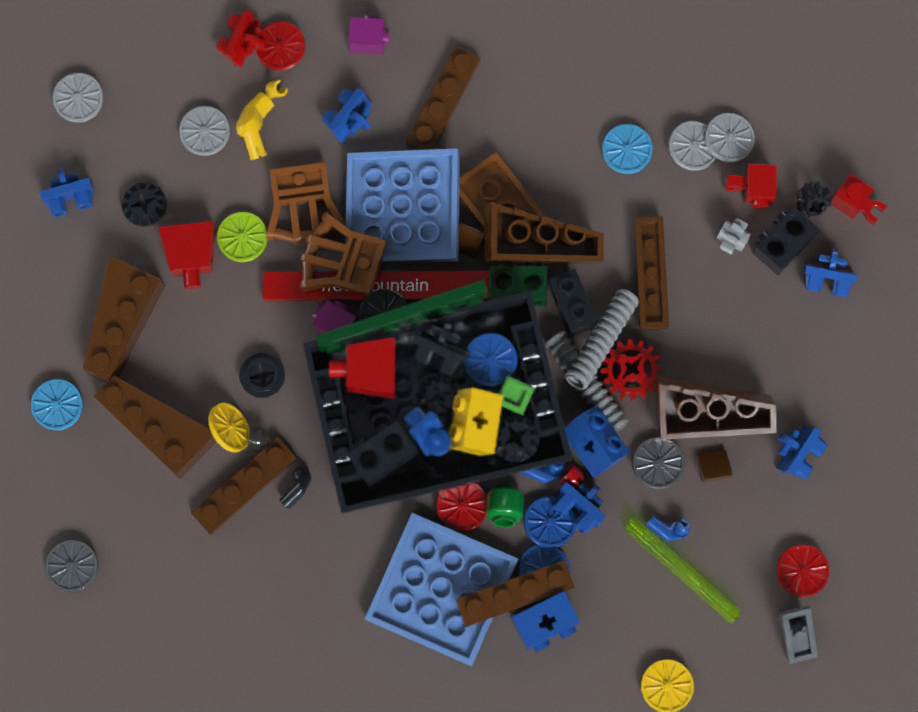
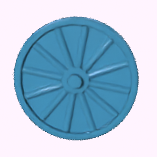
[602,124,653,174]
[31,379,83,431]

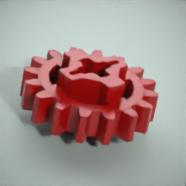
[600,339,663,402]

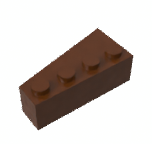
[485,202,604,264]
[83,255,165,383]
[655,375,777,440]
[94,376,217,479]

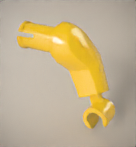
[236,80,288,160]

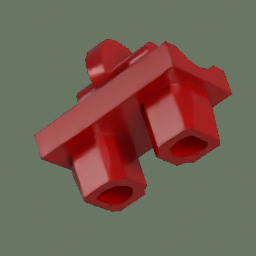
[216,10,265,68]

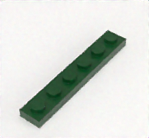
[315,280,487,354]

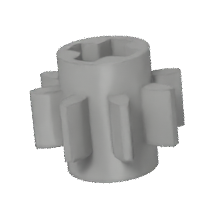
[716,218,751,254]

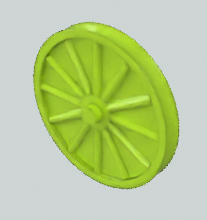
[217,212,268,262]

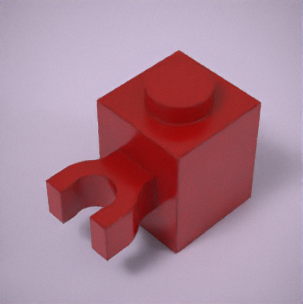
[726,164,777,209]
[831,173,887,225]

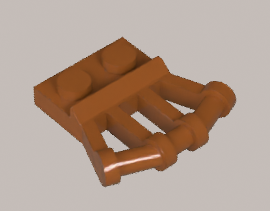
[266,162,346,246]
[299,212,388,296]

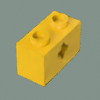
[448,388,503,455]

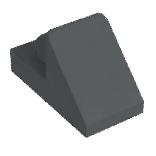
[777,606,818,664]

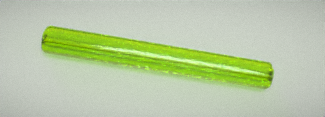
[625,518,741,623]

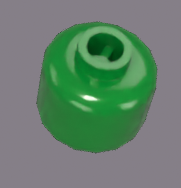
[486,483,524,528]

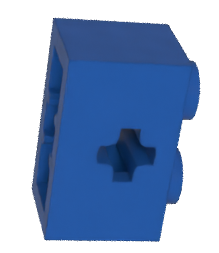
[565,406,630,478]
[512,591,580,653]

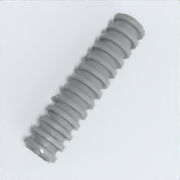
[565,289,639,389]
[545,331,629,432]

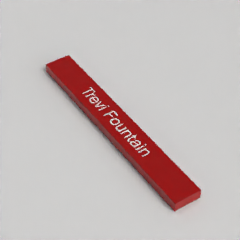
[263,271,489,302]

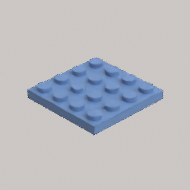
[345,149,460,264]
[365,513,518,667]

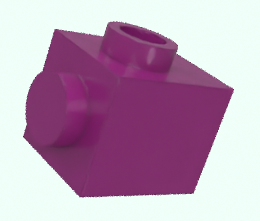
[349,15,390,54]
[311,300,358,334]

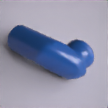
[521,462,564,483]
[646,515,691,542]

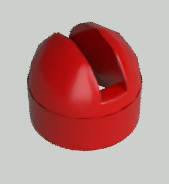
[559,464,584,489]

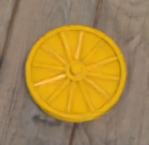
[208,403,250,452]
[641,659,694,712]

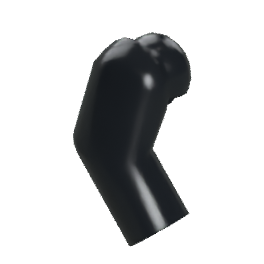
[279,467,312,509]

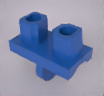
[322,88,373,143]
[39,168,95,218]
[803,248,858,297]
[405,407,451,456]
[776,426,828,479]
[552,482,606,535]

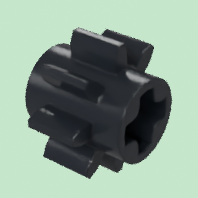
[796,181,831,217]

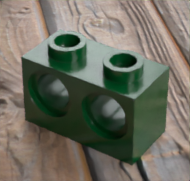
[489,262,548,307]

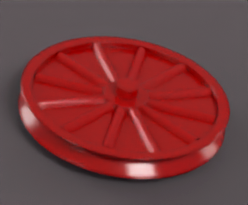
[256,22,306,71]
[436,483,487,532]
[776,545,829,597]

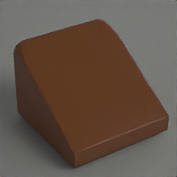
[458,223,485,258]
[697,450,733,483]

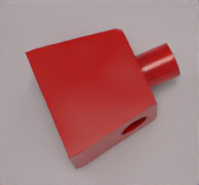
[159,221,216,290]
[329,338,395,399]

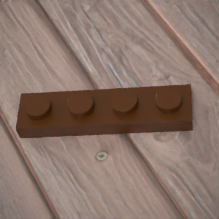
[406,46,480,150]
[634,216,669,330]
[191,437,297,535]
[455,560,575,627]

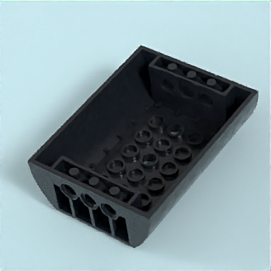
[303,291,572,514]

